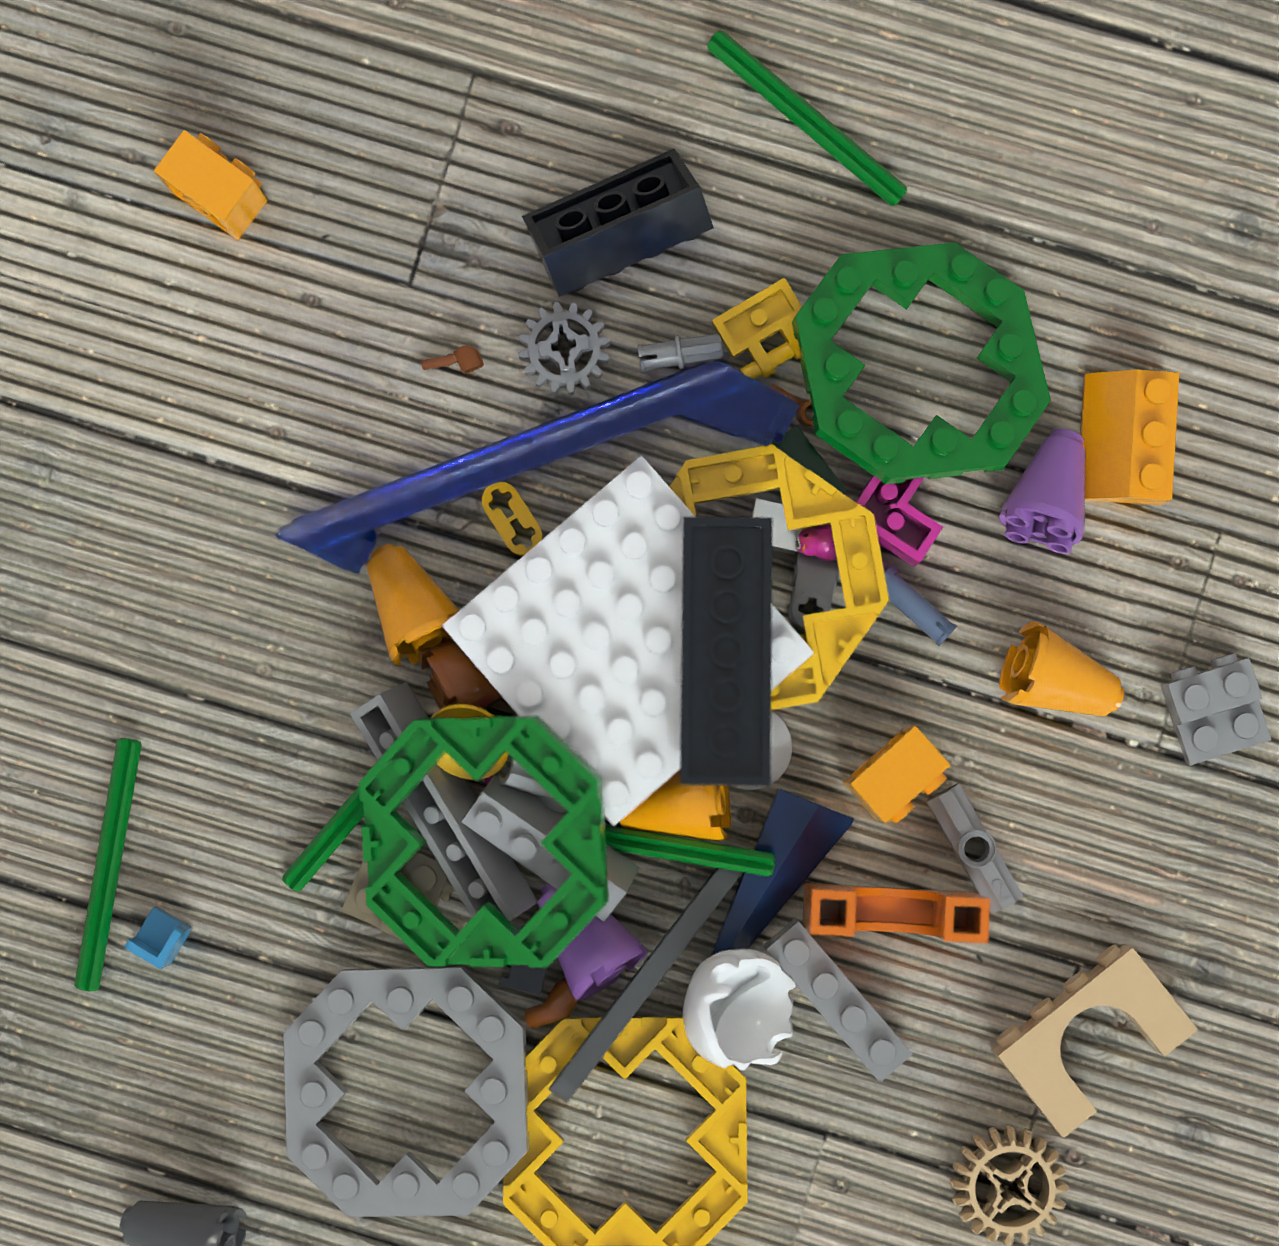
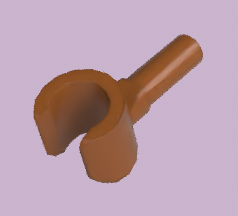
[421,345,484,374]
[768,383,814,426]

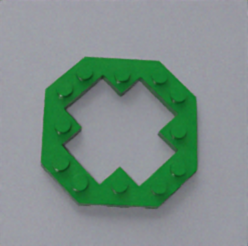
[792,242,1051,485]
[359,716,609,967]

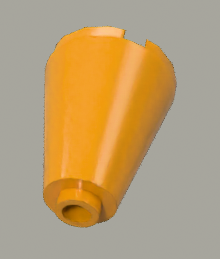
[367,543,460,666]
[999,622,1124,717]
[620,770,731,841]

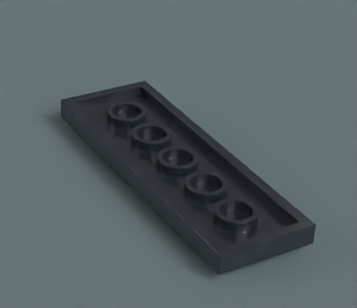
[680,517,772,786]

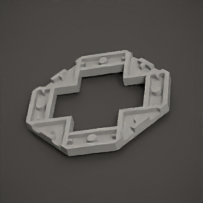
[283,966,530,1217]

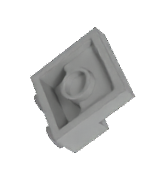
[1160,653,1272,766]

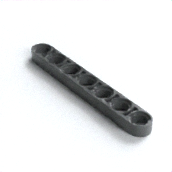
[548,868,742,1103]

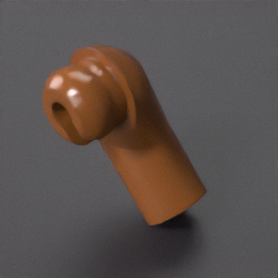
[525,978,580,1029]

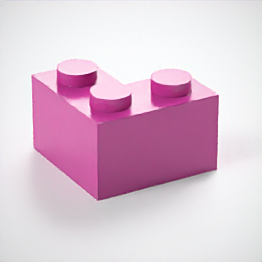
[856,476,943,567]

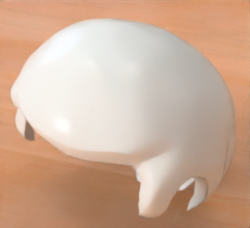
[683,949,796,1071]

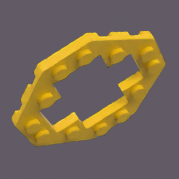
[669,444,889,710]
[503,1016,748,1246]

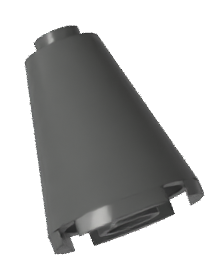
[119,1200,247,1246]

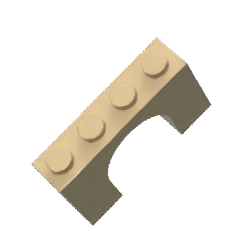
[992,944,1198,1139]

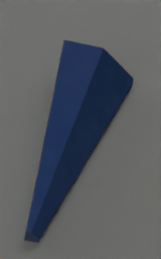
[710,788,854,956]

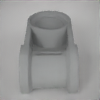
[789,552,839,634]

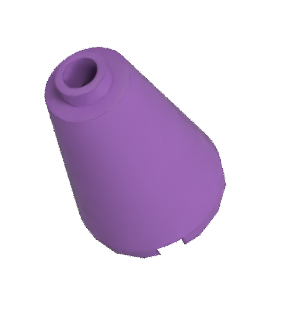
[538,883,648,1000]

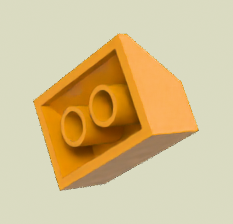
[1080,369,1180,506]

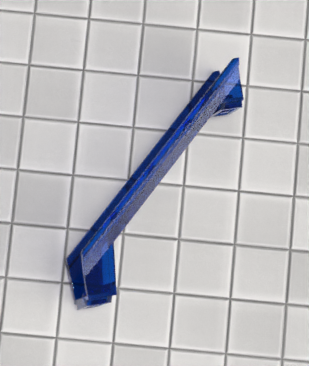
[275,360,800,575]

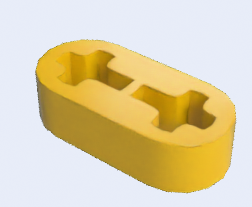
[482,482,543,557]

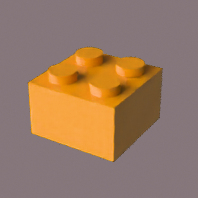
[153,130,268,240]
[842,726,951,824]

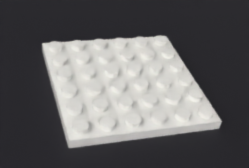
[442,455,814,826]

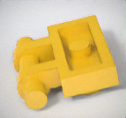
[711,277,802,383]

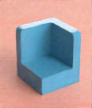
[124,906,193,969]

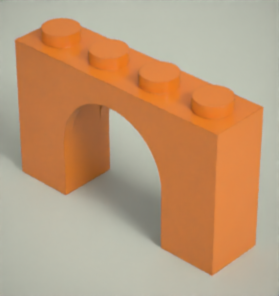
[802,883,990,943]

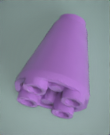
[999,428,1086,554]

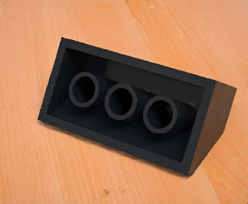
[522,148,714,297]

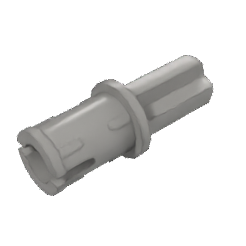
[638,334,723,372]

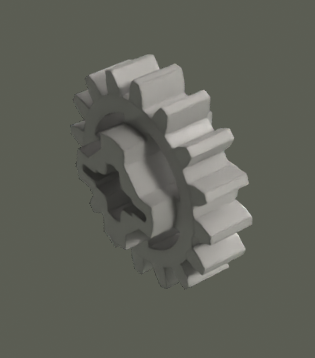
[518,302,610,396]

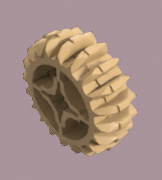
[950,1125,1068,1246]

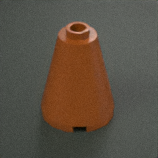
[418,642,501,710]

